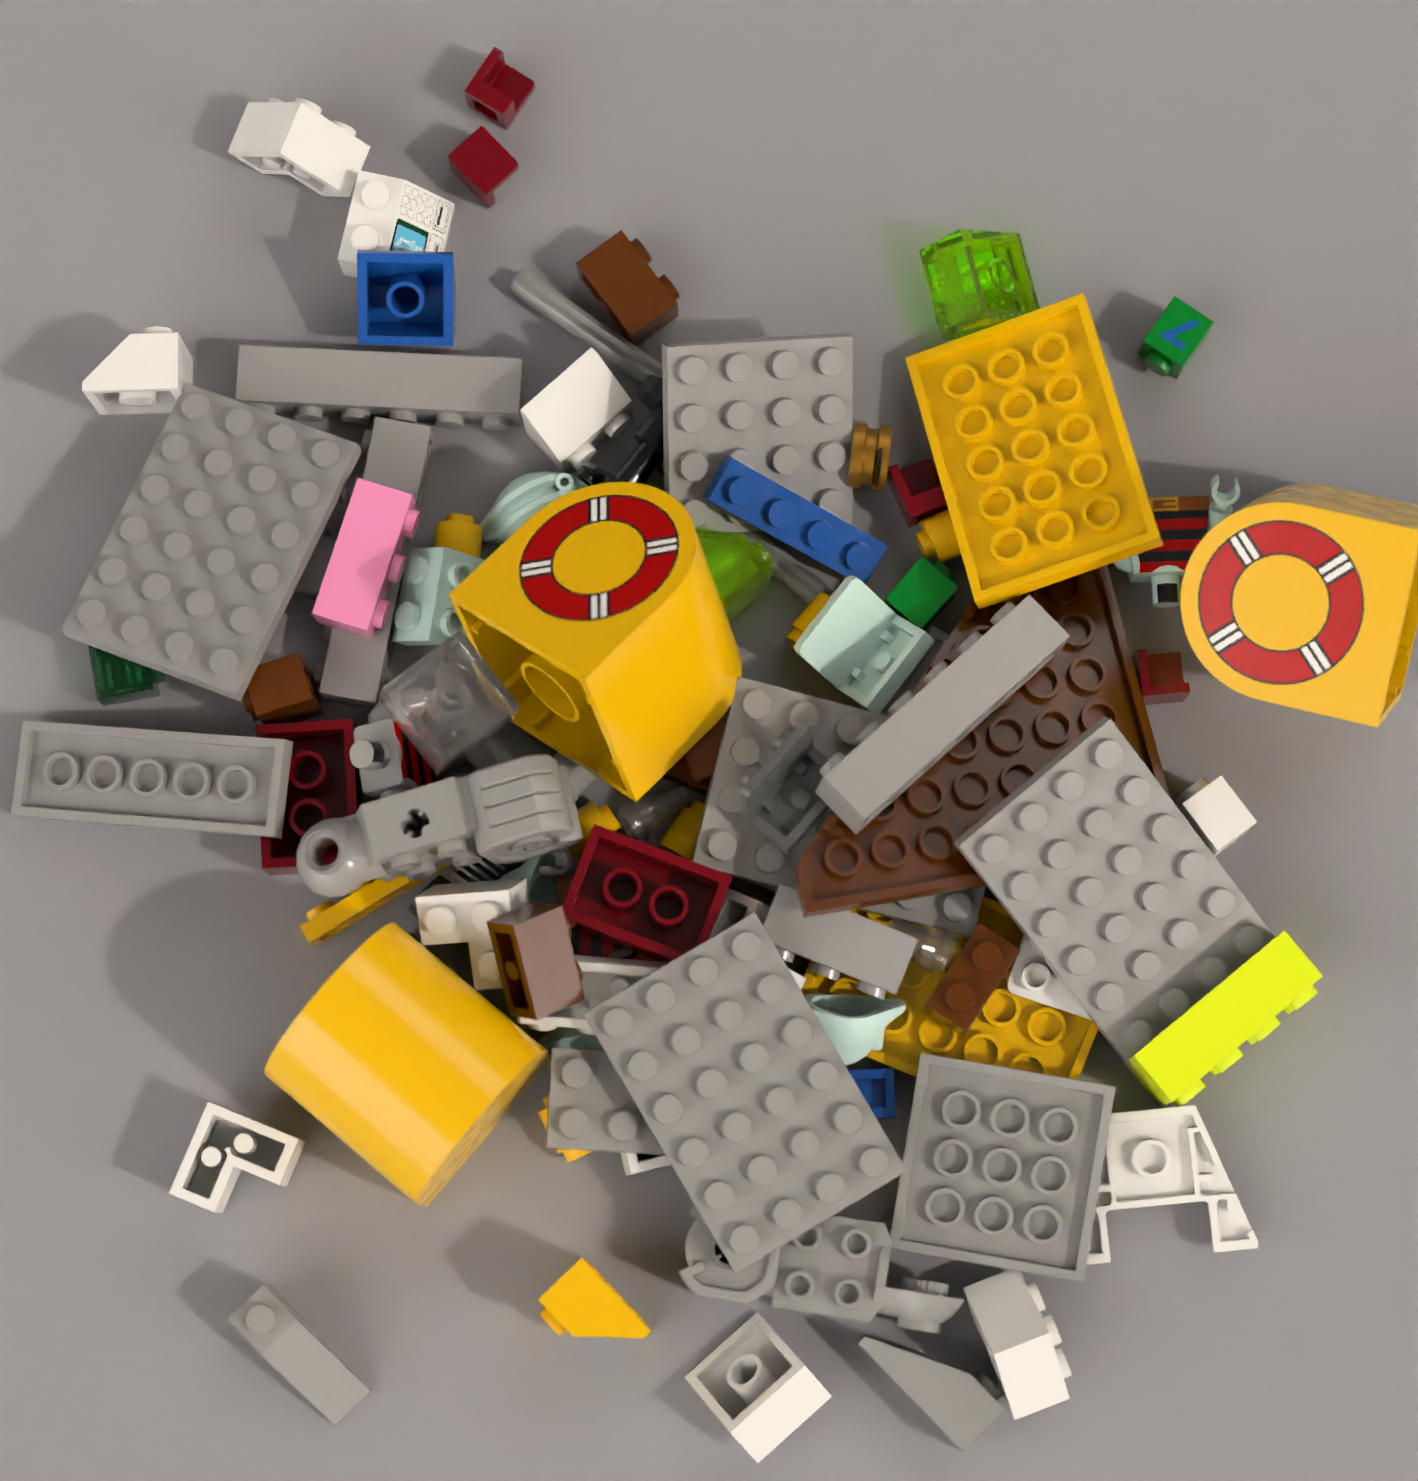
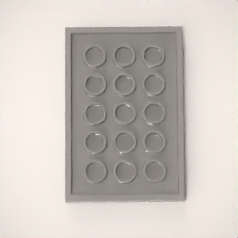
[61,383,361,702]
[691,676,985,938]
[953,716,1275,1066]
[583,912,907,1274]

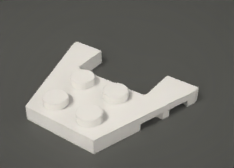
[1087,1105,1259,1265]

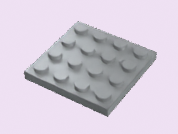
[662,333,853,535]
[890,1053,1116,1282]

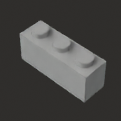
[763,883,918,1000]

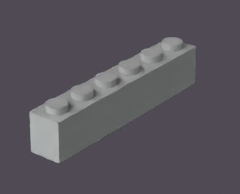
[235,345,525,431]
[314,417,435,709]
[815,595,1070,834]

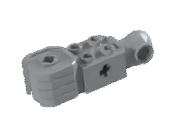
[296,754,583,897]
[678,1205,964,1334]

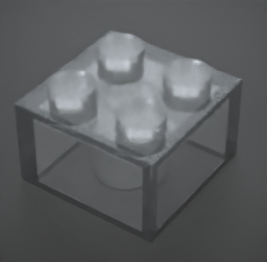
[378,630,520,776]

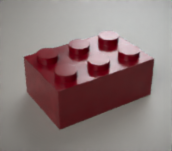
[256,719,362,876]
[562,824,733,962]

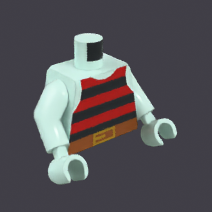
[1113,475,1240,608]

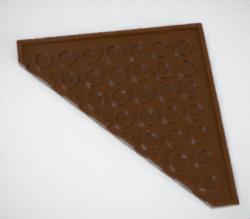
[793,565,1170,918]

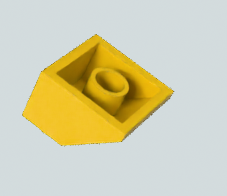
[538,1258,653,1338]

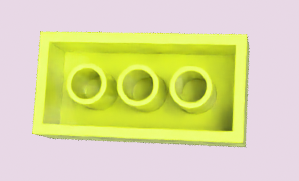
[1123,930,1323,1107]

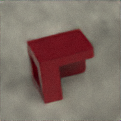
[464,47,535,130]
[447,125,519,209]
[887,459,948,528]
[1132,649,1190,705]

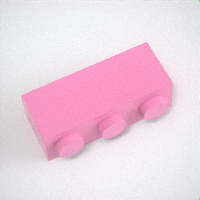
[312,478,421,639]

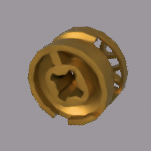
[847,422,893,492]

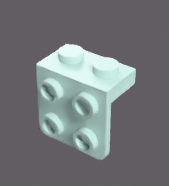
[392,547,485,657]
[794,575,935,714]

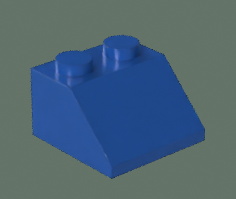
[357,250,456,346]

